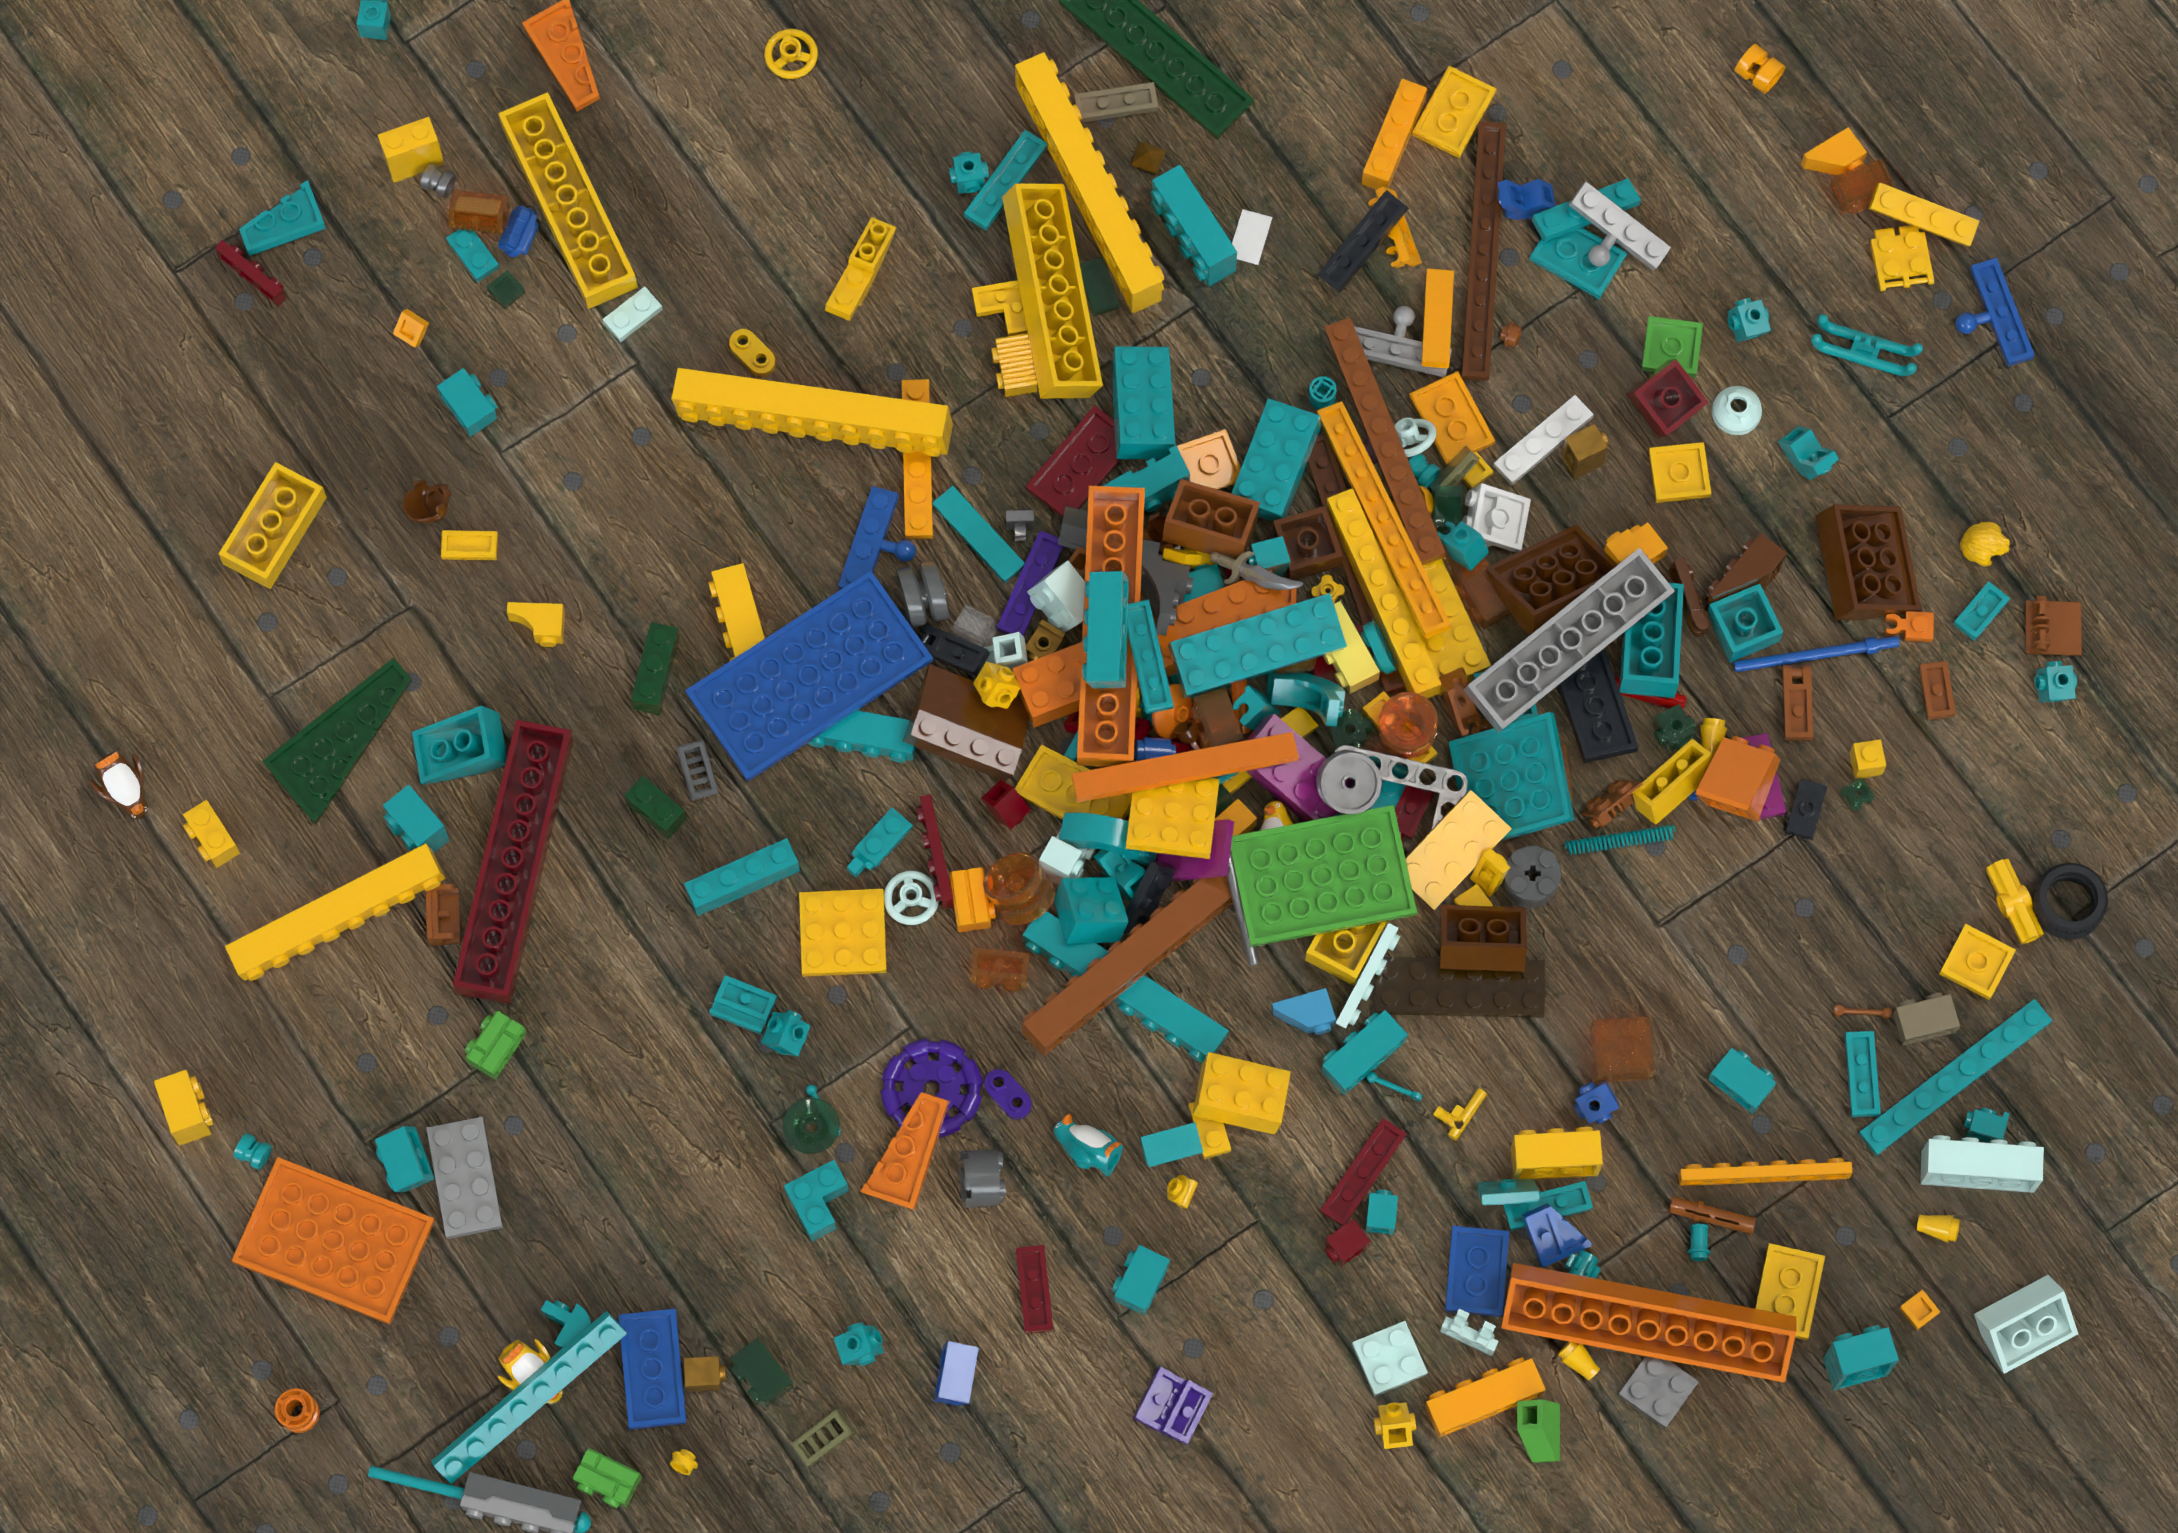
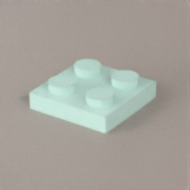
[1352,1321,1428,1397]

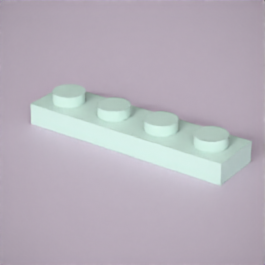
[1336,923,1400,1029]

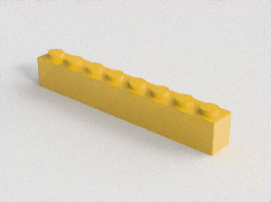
[1326,488,1441,704]
[225,844,446,981]

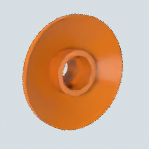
[1152,684,1192,739]

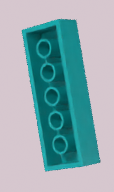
[1168,593,1347,698]

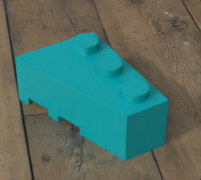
[1103,445,1190,512]

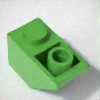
[1517,1399,1560,1463]

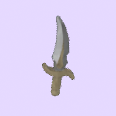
[1210,551,1304,590]

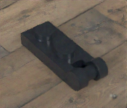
[919,624,990,677]
[1124,861,1176,934]

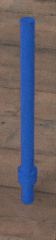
[1733,636,1900,672]

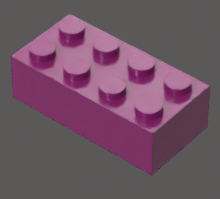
[1245,714,1352,822]

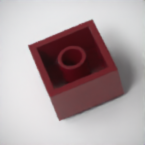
[1626,359,1709,437]

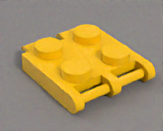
[1870,225,1934,292]

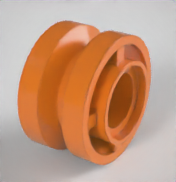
[275,1388,320,1433]

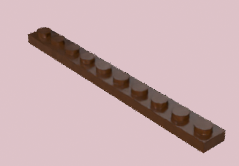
[1462,121,1506,381]
[1307,434,1407,694]

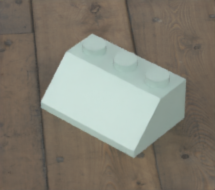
[1974,1275,2078,1374]

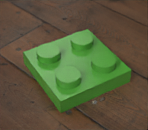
[1641,316,1703,378]

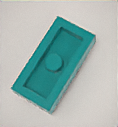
[446,223,500,283]
[1953,581,2010,642]

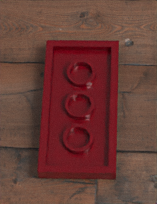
[1026,405,1122,518]

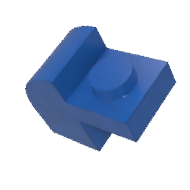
[1498,179,1556,220]

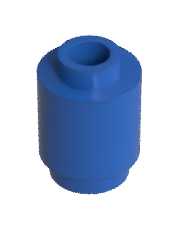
[1134,737,1176,762]

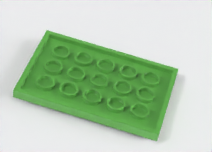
[1230,805,1417,947]

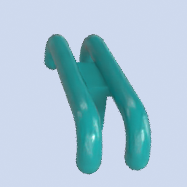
[1811,314,1923,376]

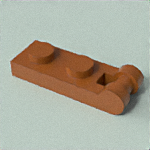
[1782,665,1813,740]

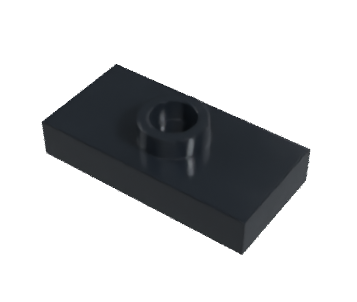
[1785,779,1828,840]

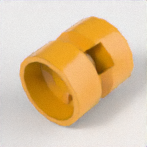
[1734,43,1786,94]

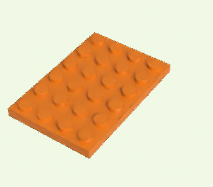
[231,1157,435,1325]

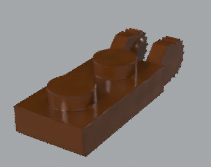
[1669,557,1711,637]

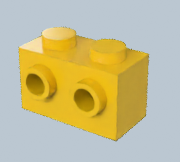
[183,800,240,868]

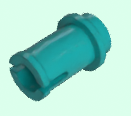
[1688,1224,1710,1262]

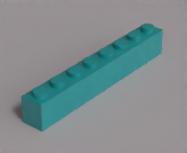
[1023,908,1229,1063]

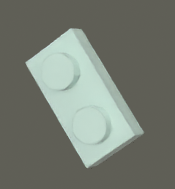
[602,287,663,343]

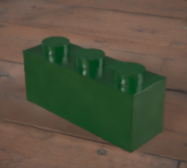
[631,622,680,715]

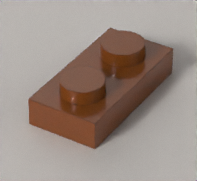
[1918,661,1956,720]

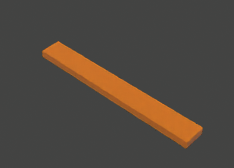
[1072,732,1299,803]

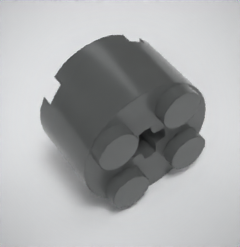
[1502,846,1561,909]
[959,1149,1006,1208]

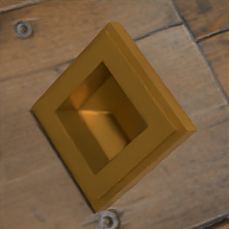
[1131,141,1166,175]

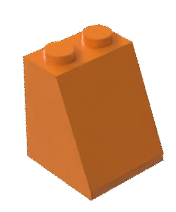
[1695,736,1781,822]

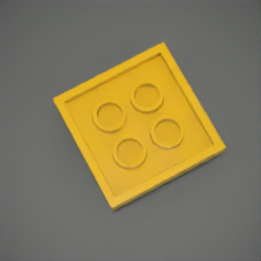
[1126,778,1219,859]
[799,889,887,977]

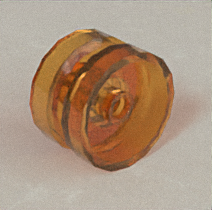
[983,852,1055,925]

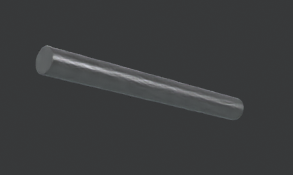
[1227,854,1260,966]

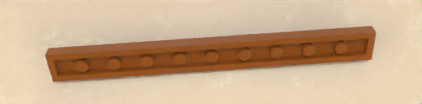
[1325,317,1446,565]

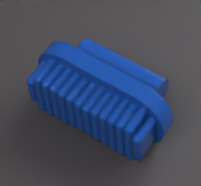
[498,205,540,258]

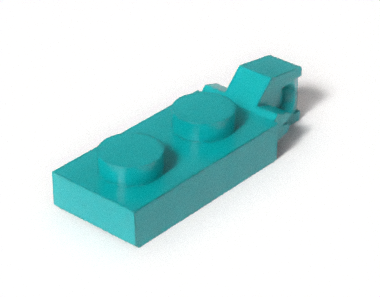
[847,808,913,878]

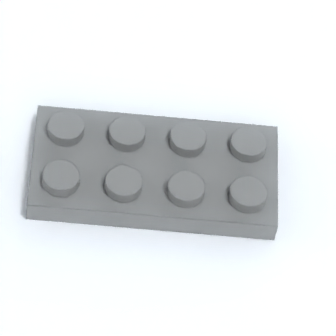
[427,1117,503,1239]

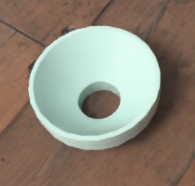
[1712,386,1762,435]

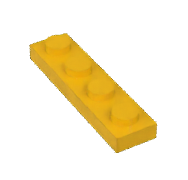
[1868,183,1979,247]

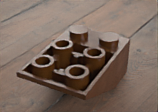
[1704,533,1787,612]

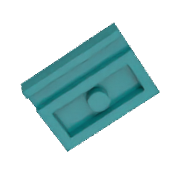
[709,975,777,1035]

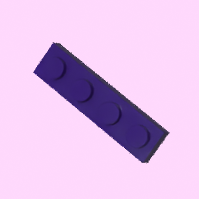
[997,531,1064,637]

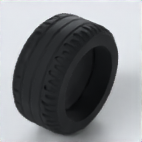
[2031,863,2108,940]

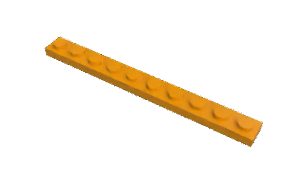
[1317,401,1451,639]

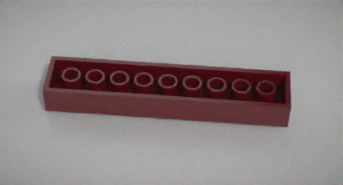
[453,719,574,1004]

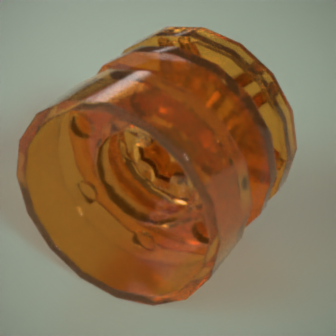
[1379,692,1438,759]

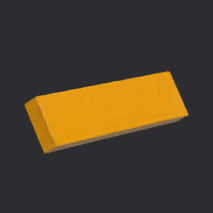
[1421,268,1454,368]

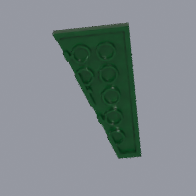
[262,658,412,825]

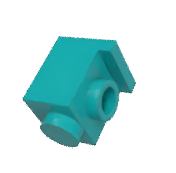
[1963,1108,2010,1143]

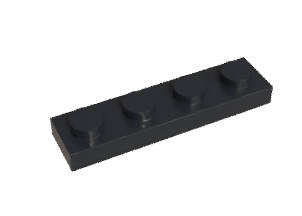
[1318,190,1409,293]

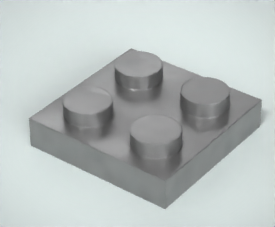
[1618,1356,1699,1429]

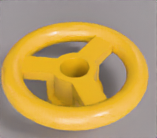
[764,29,818,79]

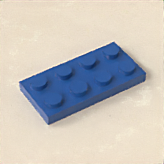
[619,1309,687,1430]

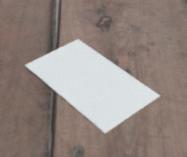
[1232,209,1272,265]

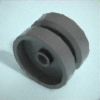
[896,560,949,628]

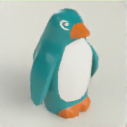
[1054,1114,1123,1177]

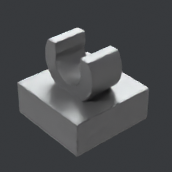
[1006,510,1034,541]

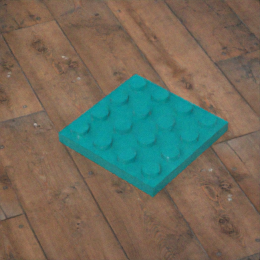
[1449,712,1575,842]

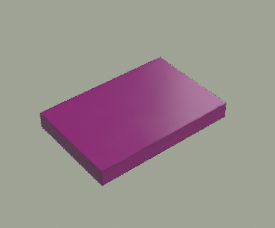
[1157,819,1234,882]

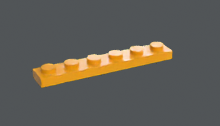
[902,379,933,539]
[1678,1158,1853,1186]

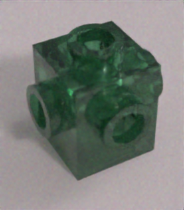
[1653,704,1697,752]
[1330,708,1373,748]

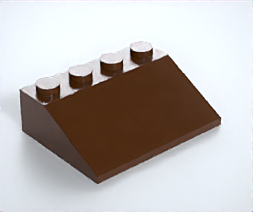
[1815,504,1921,620]
[1486,525,1618,635]
[902,664,1029,781]

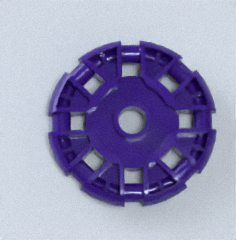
[881,1038,983,1138]

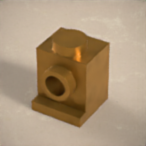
[1026,619,1066,662]

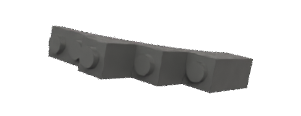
[1058,507,1193,636]

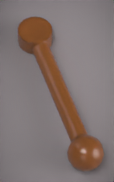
[1833,1005,1893,1018]

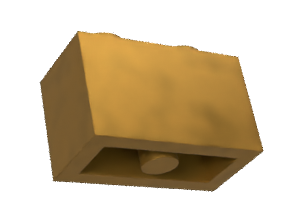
[1561,424,1609,479]

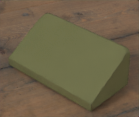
[1430,446,1480,499]

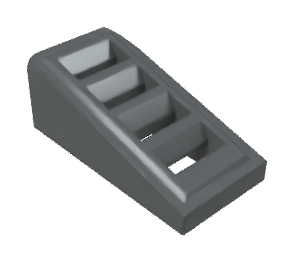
[676,740,718,801]

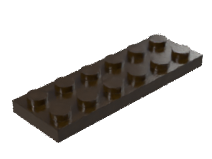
[1375,957,1545,1018]

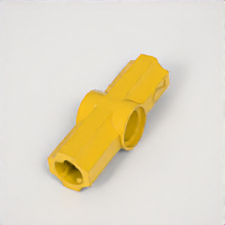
[1985,859,2044,945]

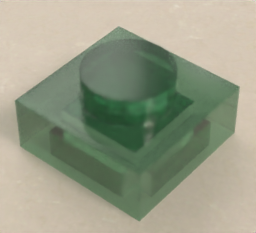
[486,270,526,309]

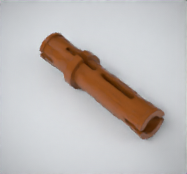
[1668,1196,1756,1235]

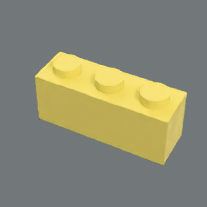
[1323,601,1380,694]

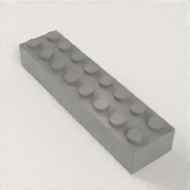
[1463,548,1675,733]

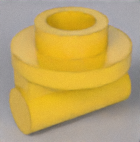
[1167,1175,1198,1209]

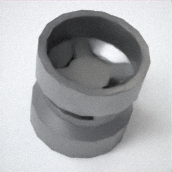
[420,163,456,198]

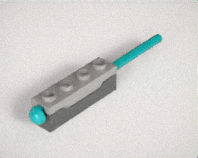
[368,1466,591,1533]

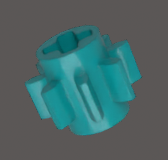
[1564,1250,1601,1278]

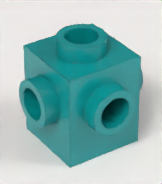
[949,152,989,194]
[1727,298,1771,343]
[2034,661,2077,703]
[761,1010,810,1057]
[834,1322,884,1366]

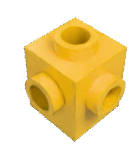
[973,662,1021,709]
[1374,1402,1416,1449]

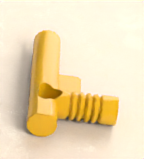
[1433,1088,1487,1141]

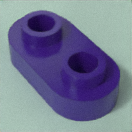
[984,1069,1032,1120]

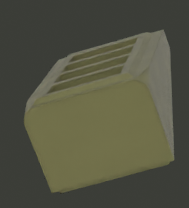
[791,1409,856,1467]

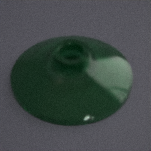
[783,1098,840,1154]

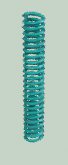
[1564,824,1676,856]

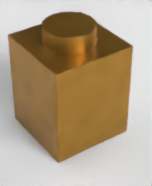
[684,1356,726,1392]

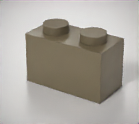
[1893,993,1960,1046]

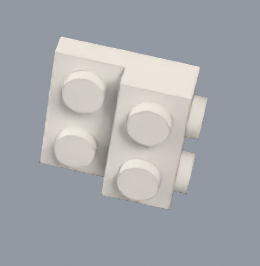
[1462,483,1531,553]

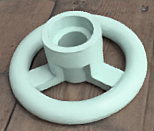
[1394,418,1437,457]
[884,871,939,925]

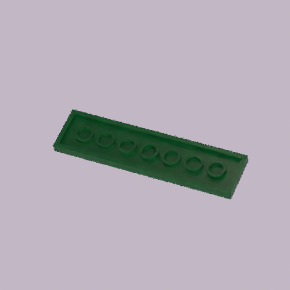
[1059,0,1254,140]

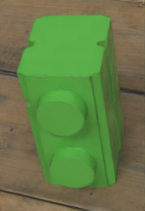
[465,1010,527,1080]
[573,1448,642,1509]

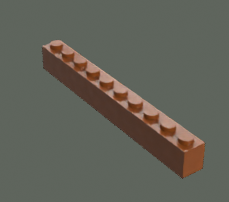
[1021,876,1233,1057]

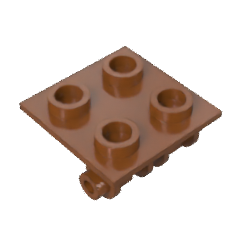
[2025,596,2082,656]
[1580,779,1643,829]

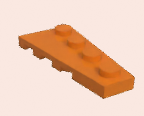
[522,0,600,112]
[860,1092,950,1210]

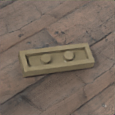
[1074,82,1158,123]

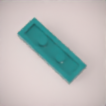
[1844,1031,1881,1117]
[1502,1181,1593,1231]

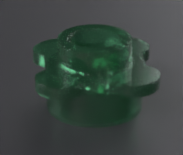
[1841,778,1875,811]

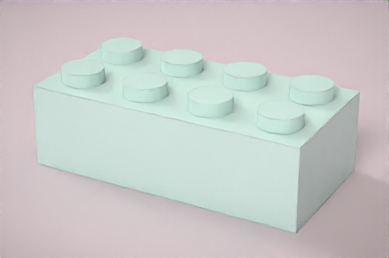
[1920,1135,2044,1193]

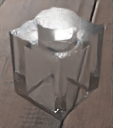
[952,604,997,647]

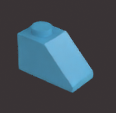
[1271,988,1336,1035]

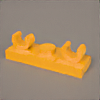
[1368,186,1422,268]

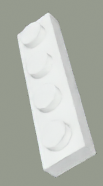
[1493,395,1594,486]

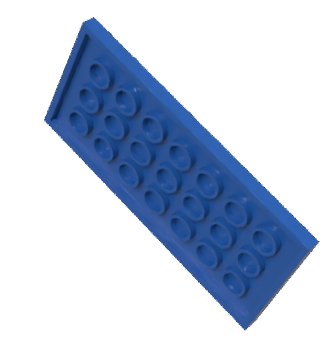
[685,570,933,782]

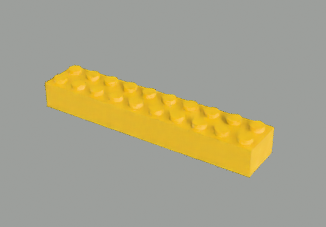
[1015,52,1165,314]
[672,368,953,457]

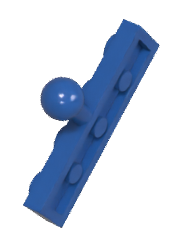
[1955,258,2035,367]
[838,486,916,590]

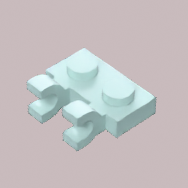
[1440,1309,1499,1356]

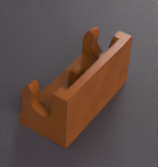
[1439,667,1482,736]
[426,884,461,946]

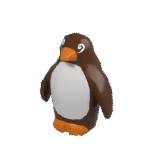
[89,750,148,819]

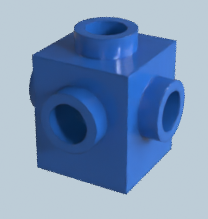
[1573,1079,1620,1124]

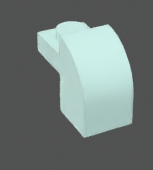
[978,632,1028,675]

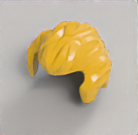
[1960,522,2010,567]

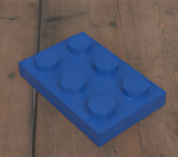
[1445,1226,1509,1317]

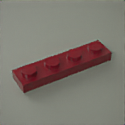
[916,794,954,909]
[1320,1118,1407,1227]

